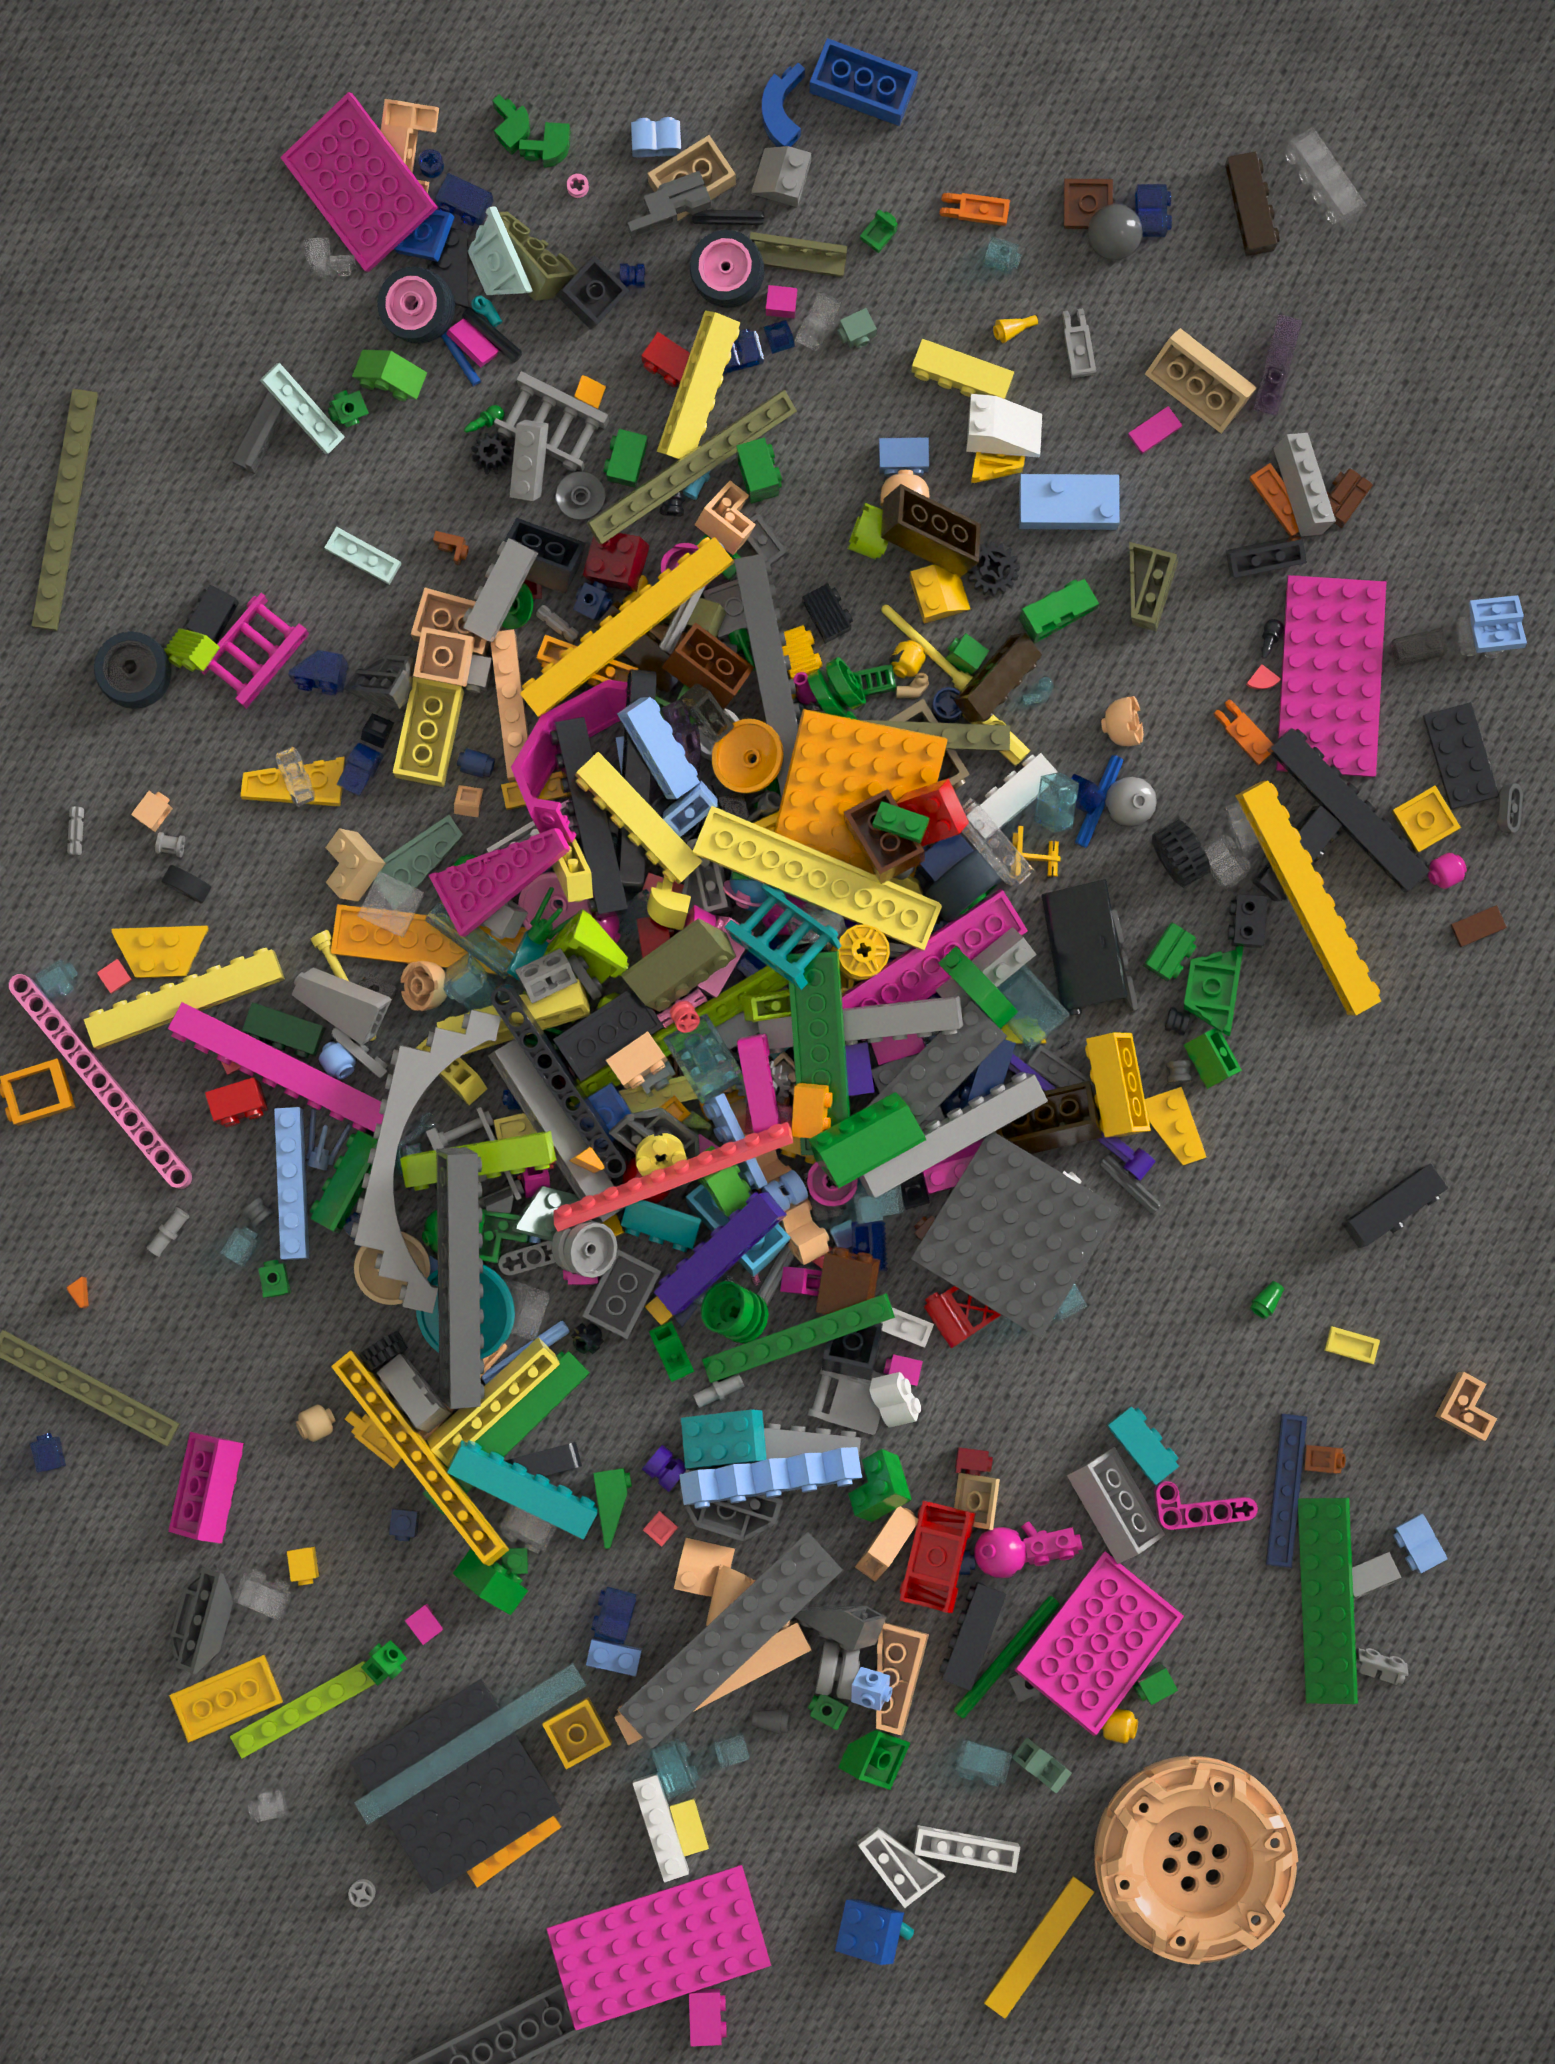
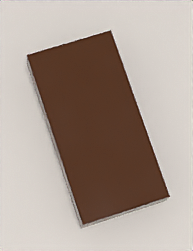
[1450,905,1507,948]

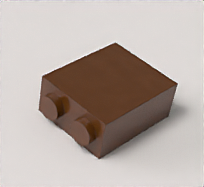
[816,1247,880,1315]

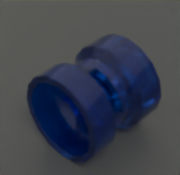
[620,263,645,288]

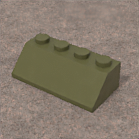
[621,918,736,1012]

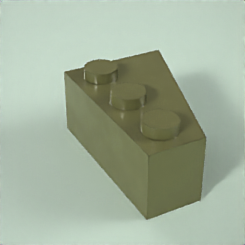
[1129,542,1178,632]

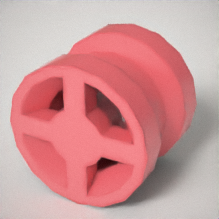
[670,1001,700,1033]

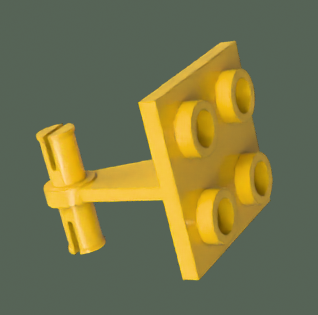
[1011,826,1061,883]

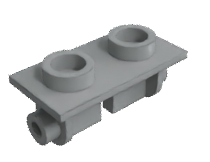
[1356,1648,1408,1685]

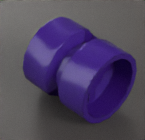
[642,1444,688,1492]

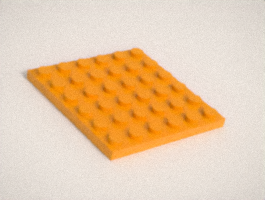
[774,709,948,878]

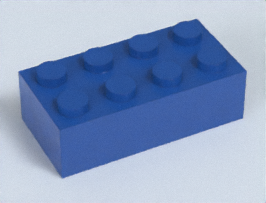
[809,38,918,126]

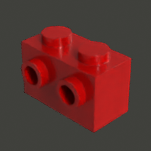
[641,332,690,388]

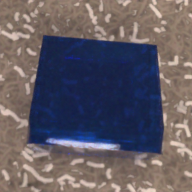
[763,320,795,354]

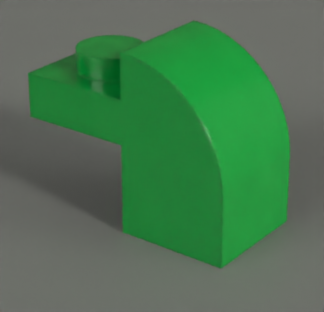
[492,94,530,155]
[519,122,571,168]
[649,1321,695,1382]

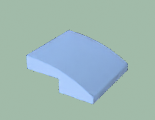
[1469,595,1527,653]

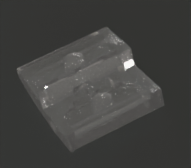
[500,1276,551,1341]

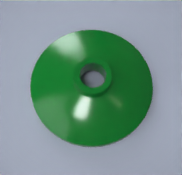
[501,583,533,629]

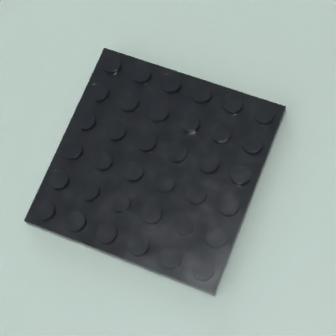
[350,1678,562,1894]

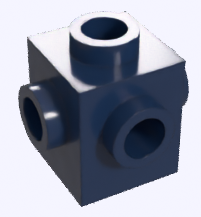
[573,581,614,620]

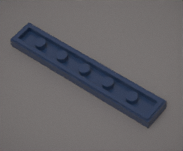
[1266,1414,1307,1568]

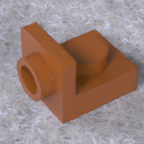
[433,531,469,566]
[1305,1445,1346,1473]

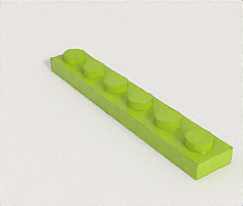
[230,1661,375,1759]

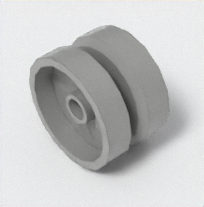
[552,1220,617,1278]
[815,1638,860,1700]

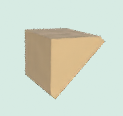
[954,1473,1000,1530]

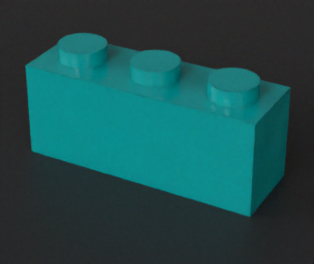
[1106,1406,1179,1485]

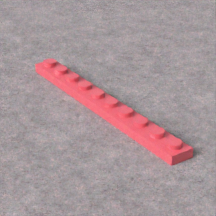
[554,1122,793,1232]

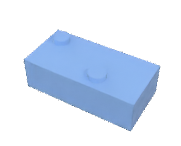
[1019,474,1120,530]

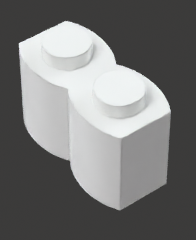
[869,1372,921,1428]

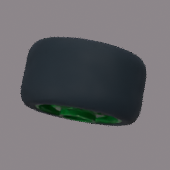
[926,850,1002,922]

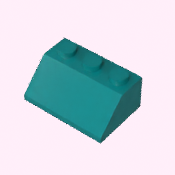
[621,1200,702,1252]

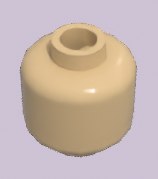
[296,1404,335,1442]

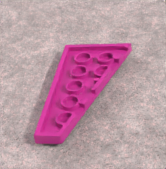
[429,828,571,937]

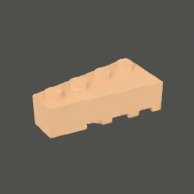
[876,1622,929,1735]

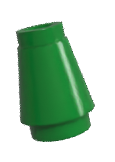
[1250,1281,1284,1319]

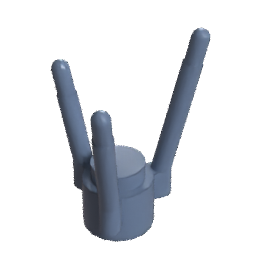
[306,1108,351,1170]

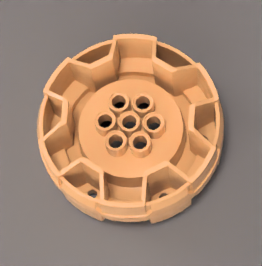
[1094,1756,1298,1965]

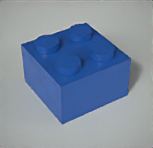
[835,1899,904,1965]

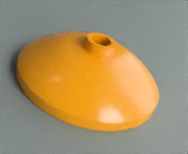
[712,719,783,793]

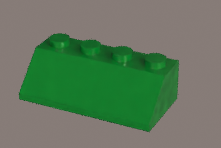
[808,1092,926,1189]
[310,1130,378,1234]

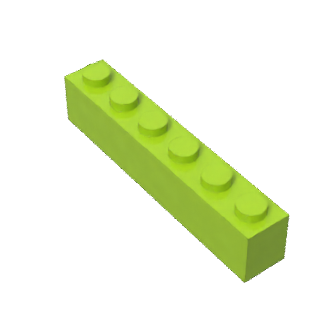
[400,1130,556,1191]

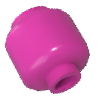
[1428,853,1467,889]

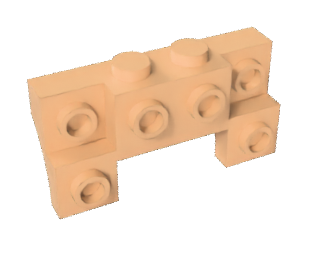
[380,99,439,194]

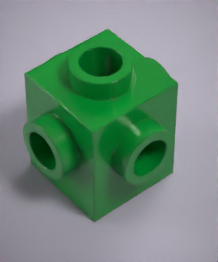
[328,390,369,428]
[361,1640,407,1686]

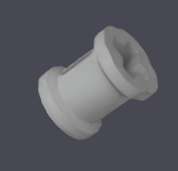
[155,832,185,858]

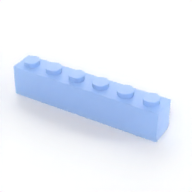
[274,1107,309,1260]

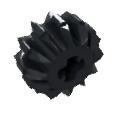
[471,433,512,475]

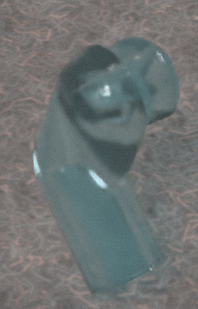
[1022,677,1054,707]

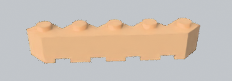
[730,1098,829,1265]

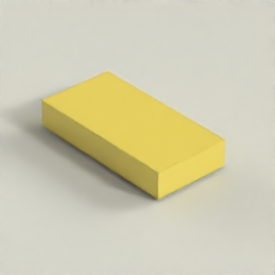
[1324,1326,1380,1364]
[670,1799,709,1856]

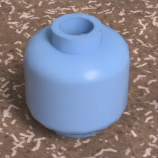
[319,1042,356,1079]

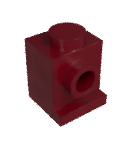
[955,1447,993,1476]

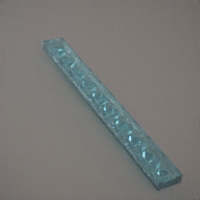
[354,1663,587,1825]

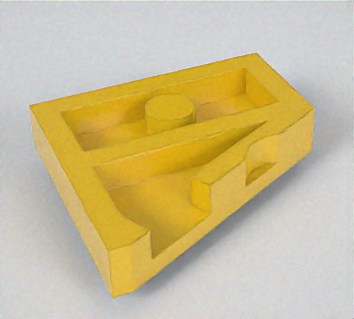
[971,452,1025,483]

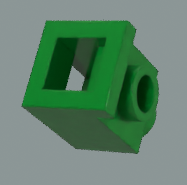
[258,1260,291,1298]
[808,1694,849,1730]

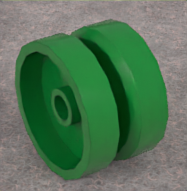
[807,657,866,717]

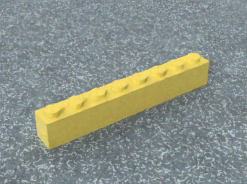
[84,948,285,1049]

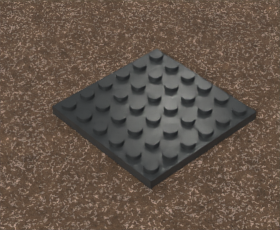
[911,1132,1120,1339]

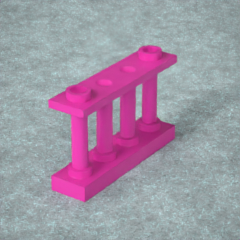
[200,593,309,709]

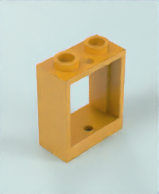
[0,1059,76,1126]

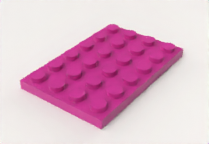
[280,92,438,272]
[1014,1552,1184,1736]

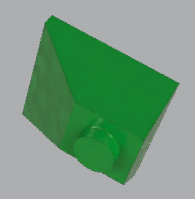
[838,1730,910,1790]

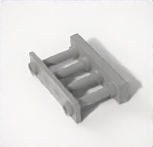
[494,371,609,472]
[426,1107,524,1209]

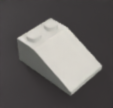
[966,394,1042,457]

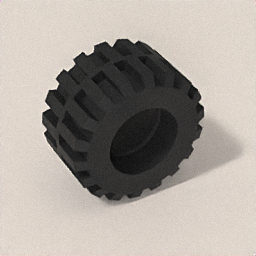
[1152,819,1210,888]

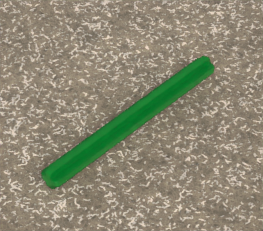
[954,1596,1060,1718]

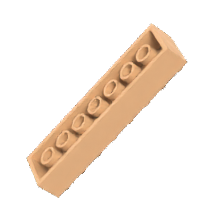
[614,1620,811,1745]

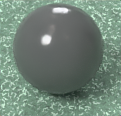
[1088,204,1143,260]

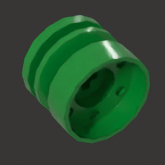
[701,1281,769,1344]

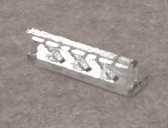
[962,798,1034,887]

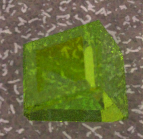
[683,1111,712,1131]

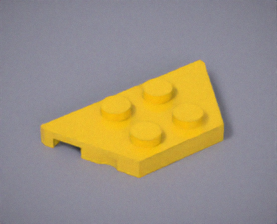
[112,926,208,978]

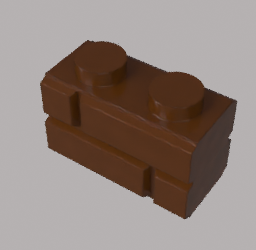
[1326,468,1373,529]

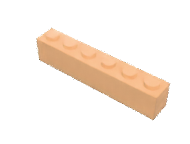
[491,629,529,782]

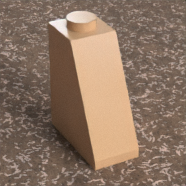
[855,1506,919,1582]

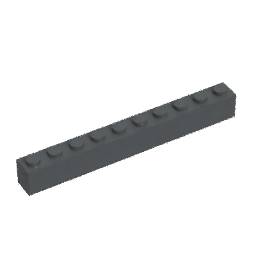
[734,554,801,797]

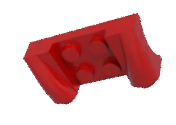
[900,1501,976,1613]

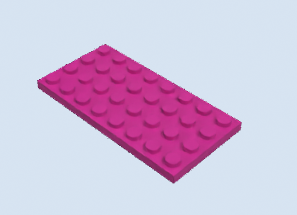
[1276,575,1386,777]
[546,1865,771,2031]

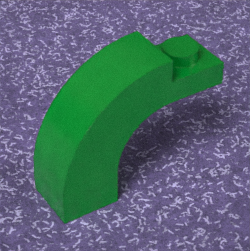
[938,946,1018,1029]

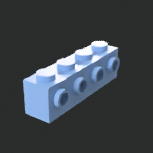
[617,697,700,799]

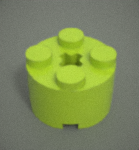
[847,503,889,559]

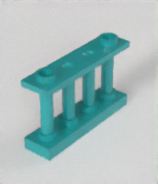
[724,883,842,990]

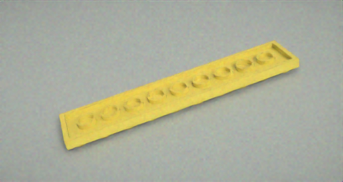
[692,806,942,951]

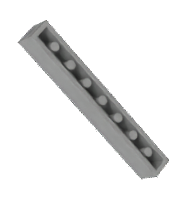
[758,996,963,1053]
[488,1039,626,1223]
[859,1072,1048,1198]

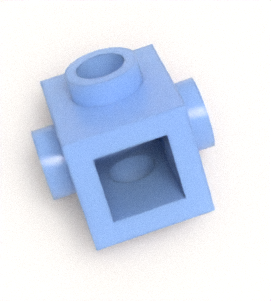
[851,1667,892,1711]

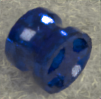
[418,149,444,178]

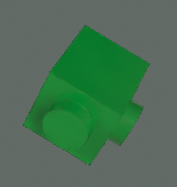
[945,633,989,675]

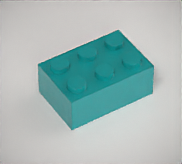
[681,1410,767,1469]

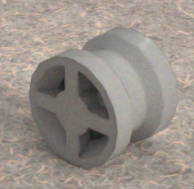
[348,1879,376,1907]

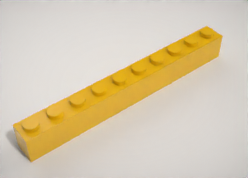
[520,537,734,717]
[1235,780,1381,1016]
[331,1350,509,1566]

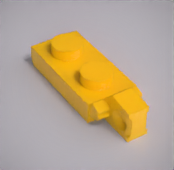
[345,1410,402,1468]

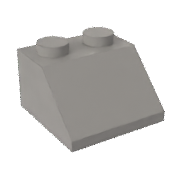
[751,146,811,207]

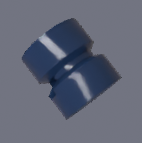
[931,687,963,723]

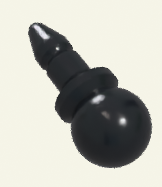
[1261,619,1284,659]

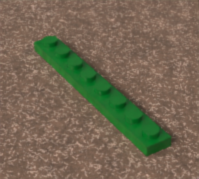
[702,1293,895,1383]

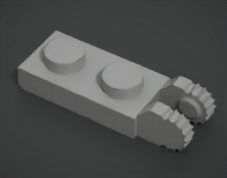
[1062,308,1096,378]
[331,1027,389,1081]

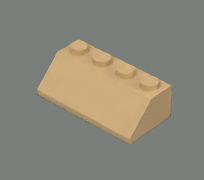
[1145,328,1257,434]

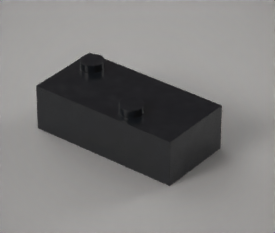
[1342,1163,1448,1248]

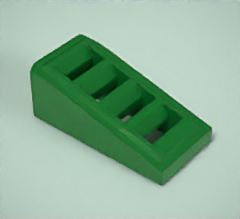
[853,664,896,696]

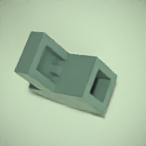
[1012,1738,1072,1794]

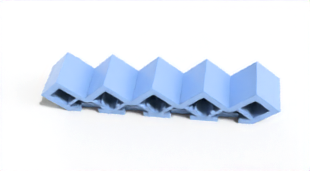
[679,1447,862,1509]

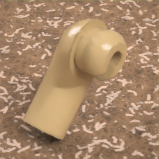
[896,673,929,698]

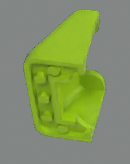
[523,909,629,1023]

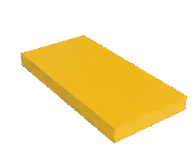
[169,1655,283,1743]

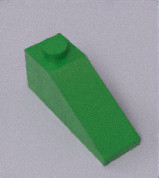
[593,1468,632,1549]

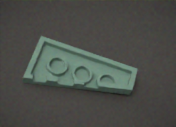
[374,815,464,911]

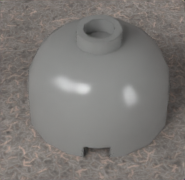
[1105,777,1157,826]

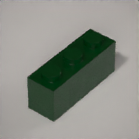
[242,1002,326,1059]

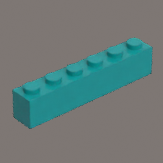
[447,1440,598,1540]

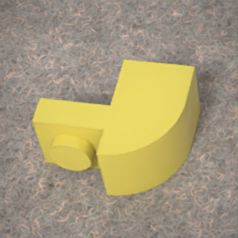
[647,876,691,930]

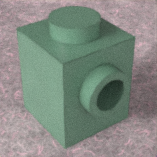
[837,308,877,348]

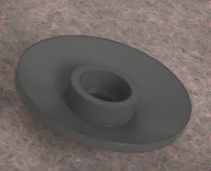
[556,472,605,520]

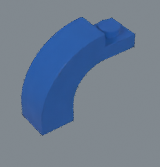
[762,63,805,147]

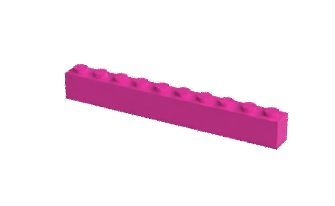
[168,1002,384,1140]

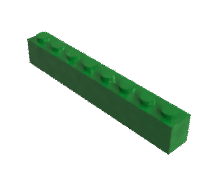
[423,1351,590,1515]

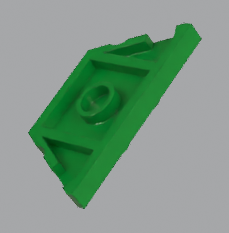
[1184,946,1244,1036]

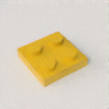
[1391,786,1461,853]

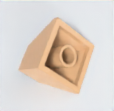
[674,1538,735,1597]

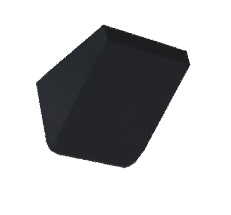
[361,713,395,749]

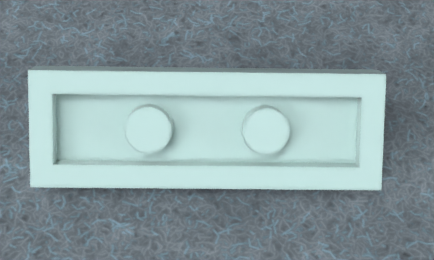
[324,527,401,585]

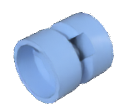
[761,1170,808,1211]

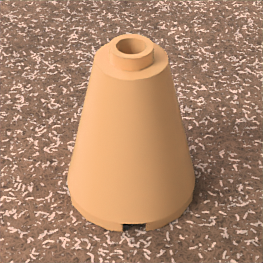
[706,1564,756,1626]

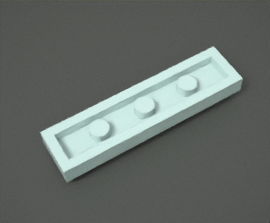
[260,363,344,454]

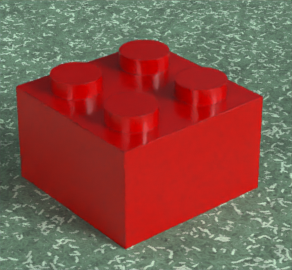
[897,778,969,846]
[205,1077,269,1128]

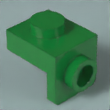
[860,209,898,253]

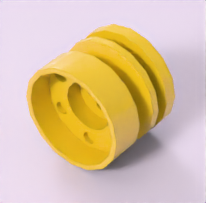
[834,924,890,981]

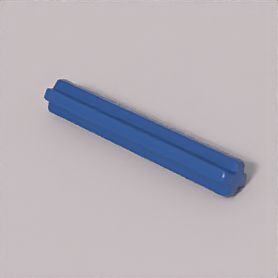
[1075,755,1123,848]

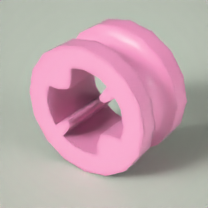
[567,174,589,198]

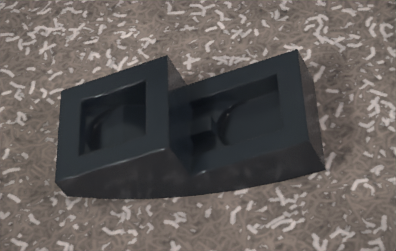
[899,1172,930,1210]

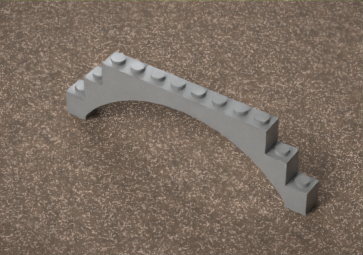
[350,1009,501,1313]

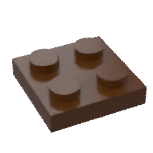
[1064,178,1113,229]

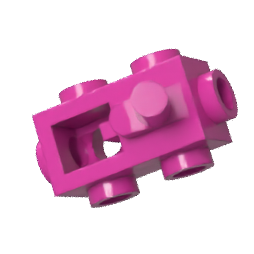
[1021,1522,1083,1566]

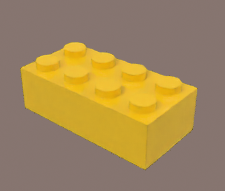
[1085,1033,1151,1137]

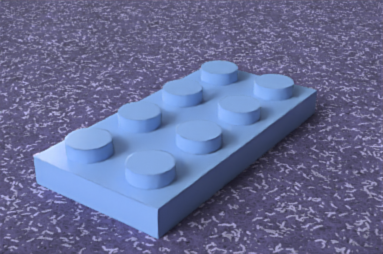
[703,1093,768,1189]

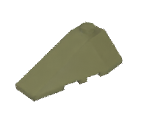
[499,212,578,301]

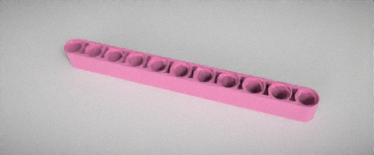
[9,974,192,1189]

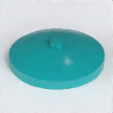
[416,1265,515,1359]

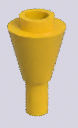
[993,315,1038,343]

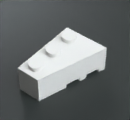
[857,1827,945,1908]

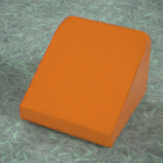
[67,1277,89,1308]

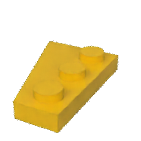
[1145,1087,1206,1166]

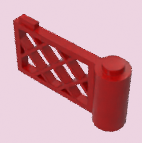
[923,1286,1001,1348]

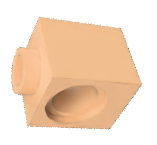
[131,791,173,832]

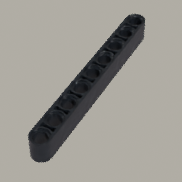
[616,669,656,893]
[491,984,628,1178]

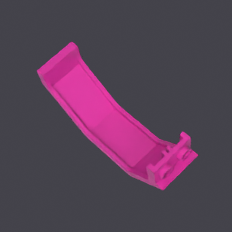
[511,680,627,843]

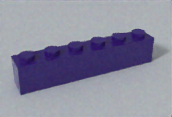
[654,1192,787,1315]

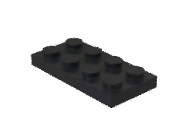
[1423,702,1499,810]
[552,988,664,1082]

